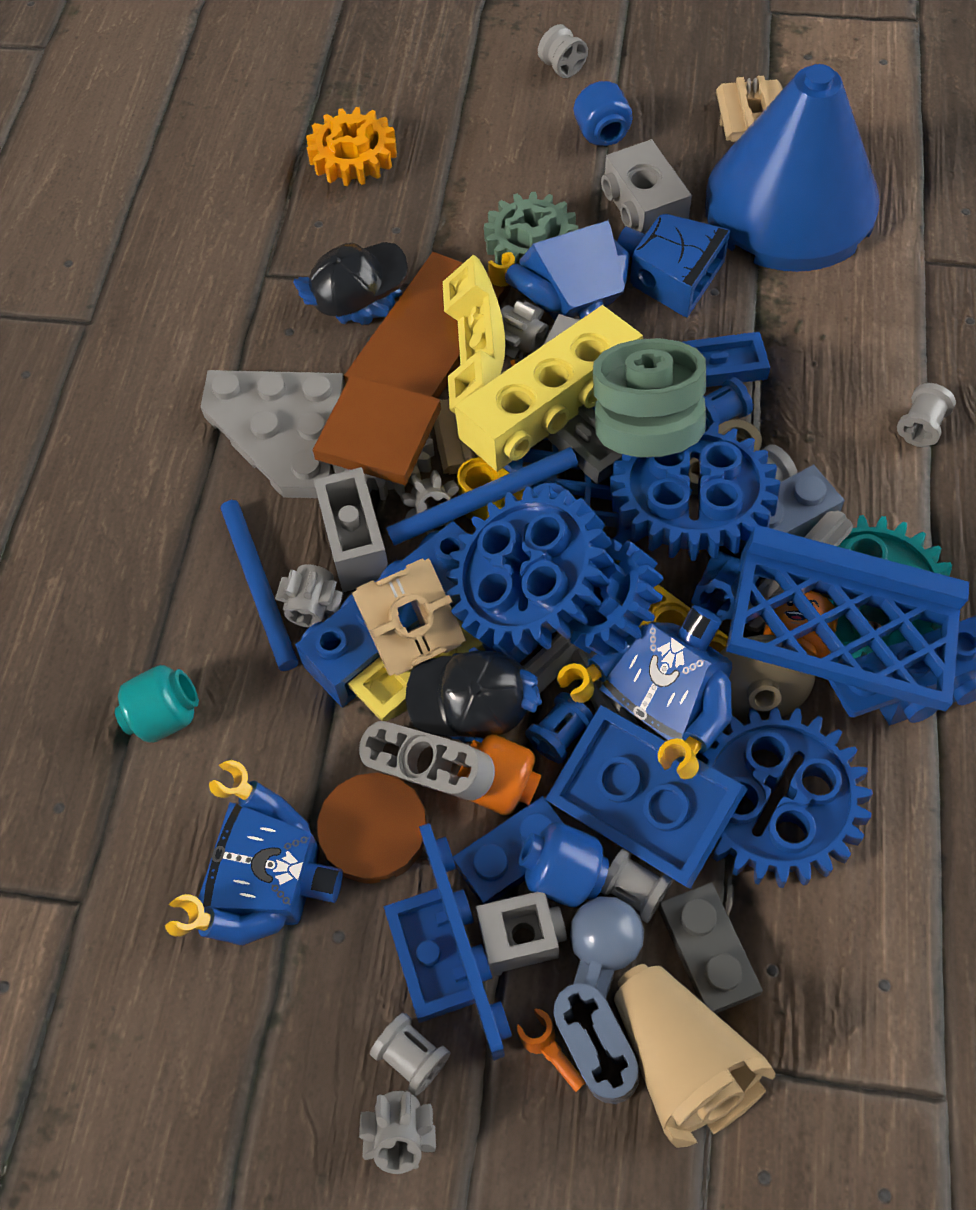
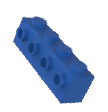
[295,521,466,708]

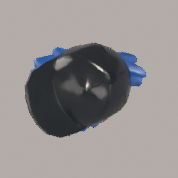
[293,242,408,325]
[406,647,542,743]

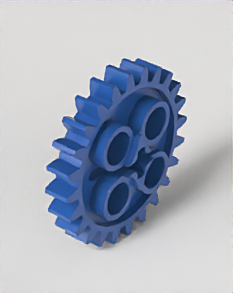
[610,422,780,561]
[445,485,614,654]
[696,706,873,888]

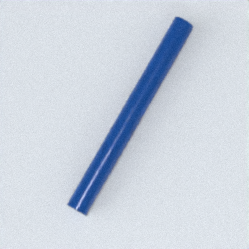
[386,447,578,546]
[220,500,298,671]

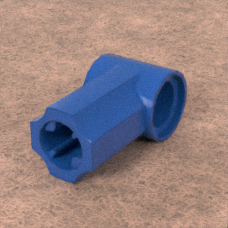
[691,551,761,621]

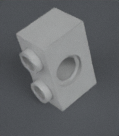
[601,139,692,234]
[313,467,388,592]

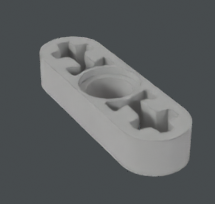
[359,721,495,800]

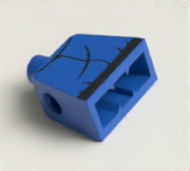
[617,214,730,318]

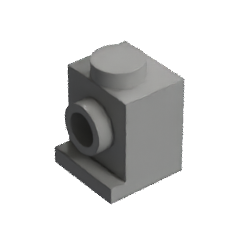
[476,892,567,977]

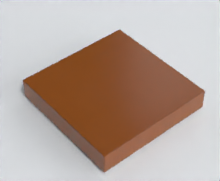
[313,375,441,486]

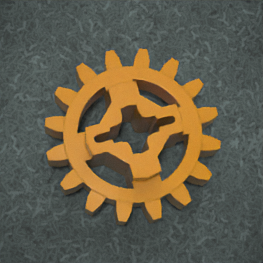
[306,107,397,186]

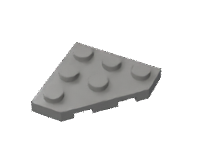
[201,370,345,498]

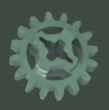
[484,192,578,265]

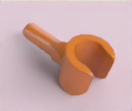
[517,1009,585,1092]

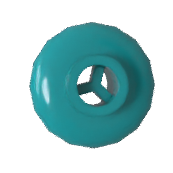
[115,664,199,743]

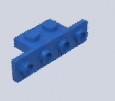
[828,616,976,726]
[383,823,512,1061]

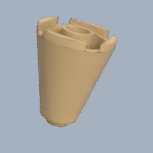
[614,964,776,1148]

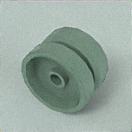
[593,338,706,457]

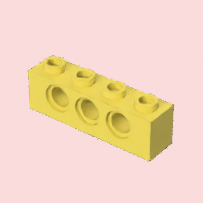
[455,305,643,472]

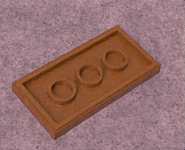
[344,252,510,398]

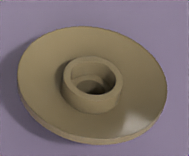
[720,635,815,723]

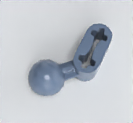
[553,897,644,1104]

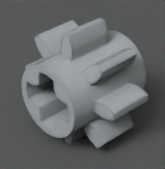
[501,301,549,360]
[400,470,459,535]
[275,564,343,627]
[359,1091,436,1174]

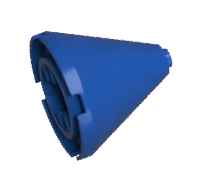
[705,64,880,272]

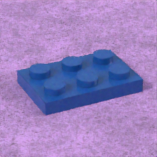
[545,705,747,889]

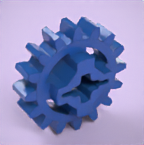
[568,539,663,656]

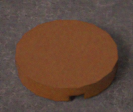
[317,772,427,884]

